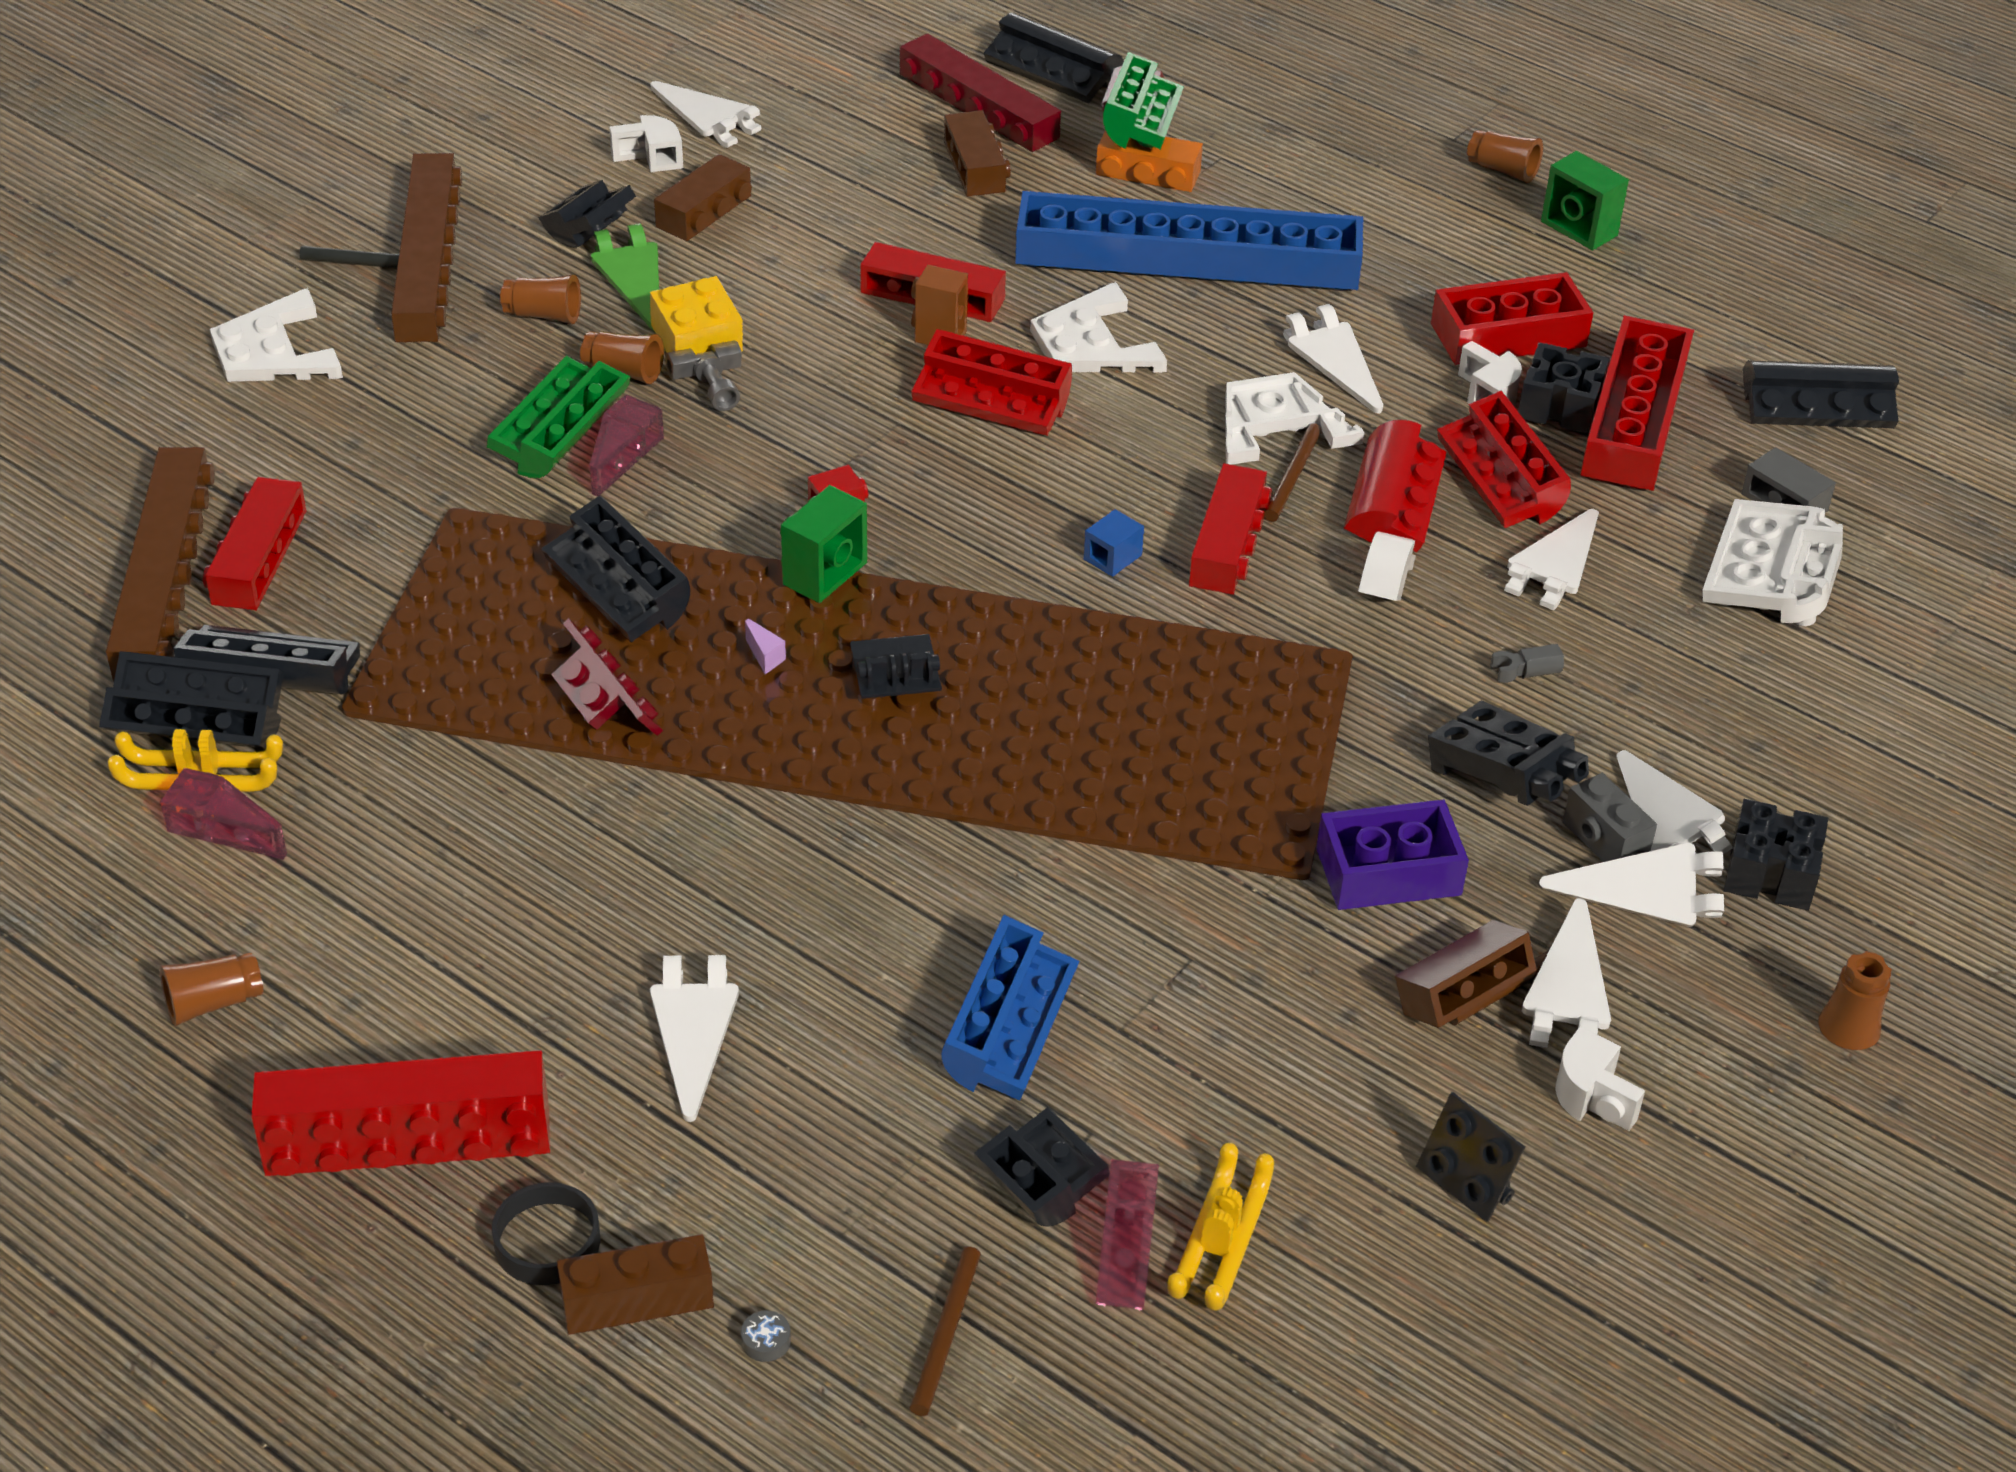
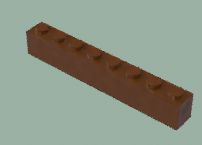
[391,153,462,342]
[106,447,215,681]

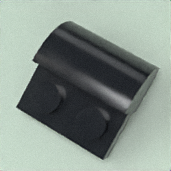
[538,180,636,248]
[974,1107,1110,1227]

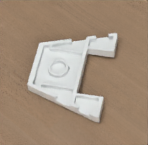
[1030,282,1167,372]
[210,288,343,382]
[1225,372,1364,465]

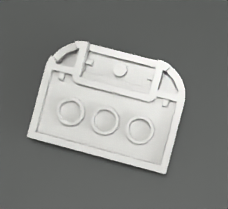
[1702,499,1843,626]

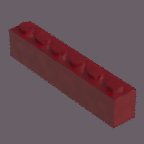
[899,33,1061,153]

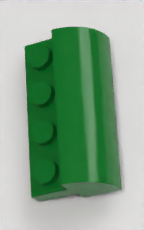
[1103,52,1184,149]
[487,356,630,478]

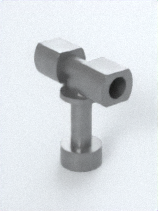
[666,340,742,411]

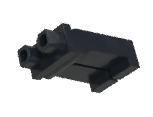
[1428,700,1589,806]

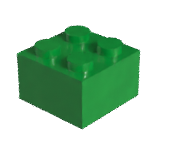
[1541,150,1629,251]
[780,485,867,603]

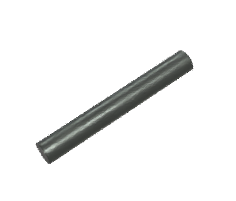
[300,246,399,268]

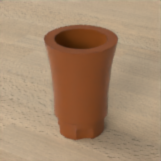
[1467,130,1543,184]
[500,274,581,324]
[580,331,664,384]
[1818,951,1891,1050]
[159,953,264,1027]

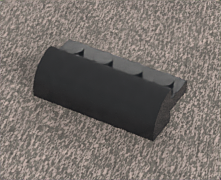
[983,13,1124,104]
[1742,360,1899,429]
[542,495,690,642]
[174,625,360,695]
[99,651,284,748]

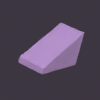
[745,619,786,674]

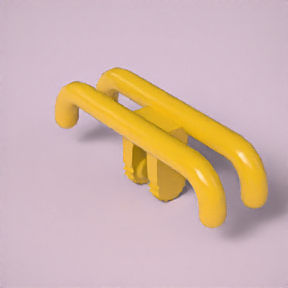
[108,729,283,792]
[1167,1143,1275,1311]

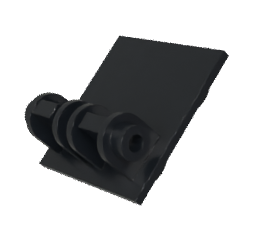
[850,634,942,699]
[1416,1092,1526,1222]

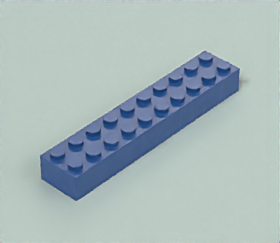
[1015,191,1363,290]

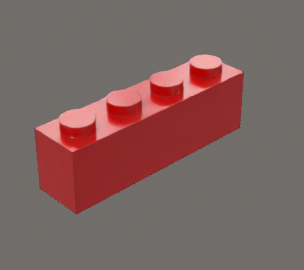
[860,242,1006,322]
[1189,463,1272,595]
[203,477,307,611]

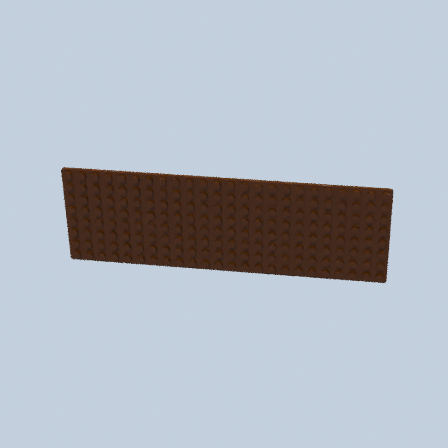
[342,508,1353,880]

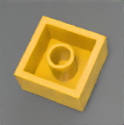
[650,276,743,354]

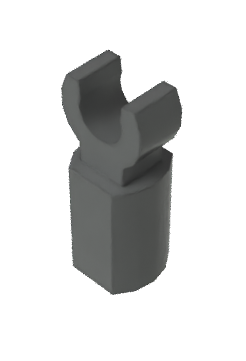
[1490,644,1564,683]

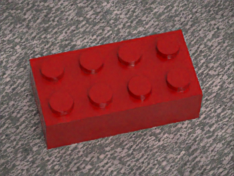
[1431,272,1594,365]

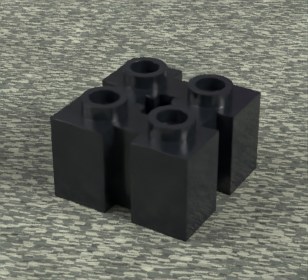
[1518,342,1610,434]
[1724,799,1829,911]

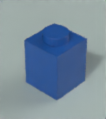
[1083,509,1144,577]

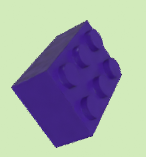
[1316,799,1469,910]

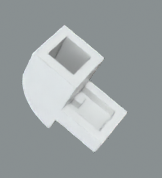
[609,115,683,172]
[1458,341,1522,406]
[1358,531,1416,601]
[1556,1026,1645,1131]

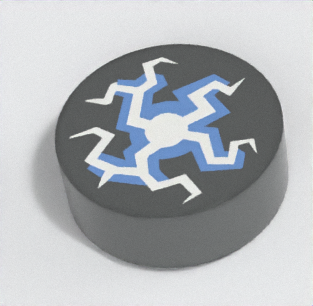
[741,1311,791,1362]

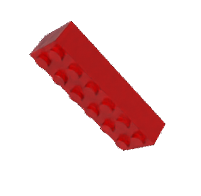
[1580,315,1695,491]
[251,1050,550,1176]

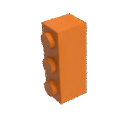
[1096,130,1203,192]

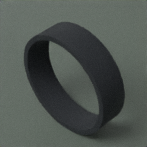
[492,1182,601,1286]

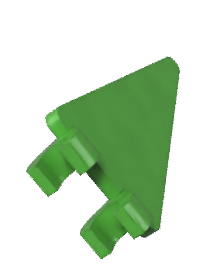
[591,223,659,330]

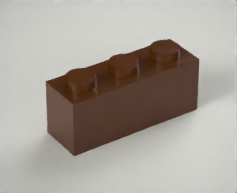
[944,110,1011,197]
[654,154,752,241]
[1395,920,1537,1028]
[557,1234,714,1335]

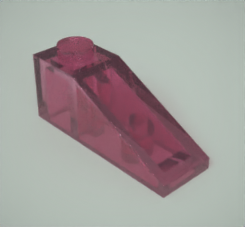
[589,394,664,497]
[160,768,287,860]
[1095,1159,1159,1310]

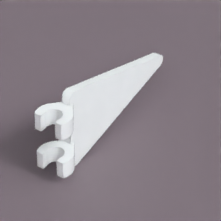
[650,81,761,148]
[1283,304,1383,413]
[1504,509,1599,611]
[1617,750,1733,854]
[1539,843,1724,927]
[1522,898,1611,1048]
[650,955,739,1122]

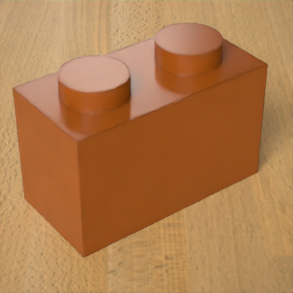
[911,265,968,345]

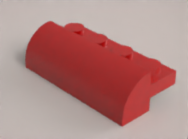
[911,329,1072,436]
[1437,390,1571,528]
[1344,420,1447,553]

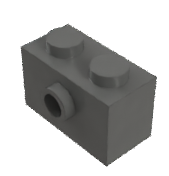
[1562,772,1657,862]

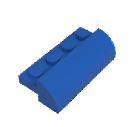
[941,914,1080,1101]

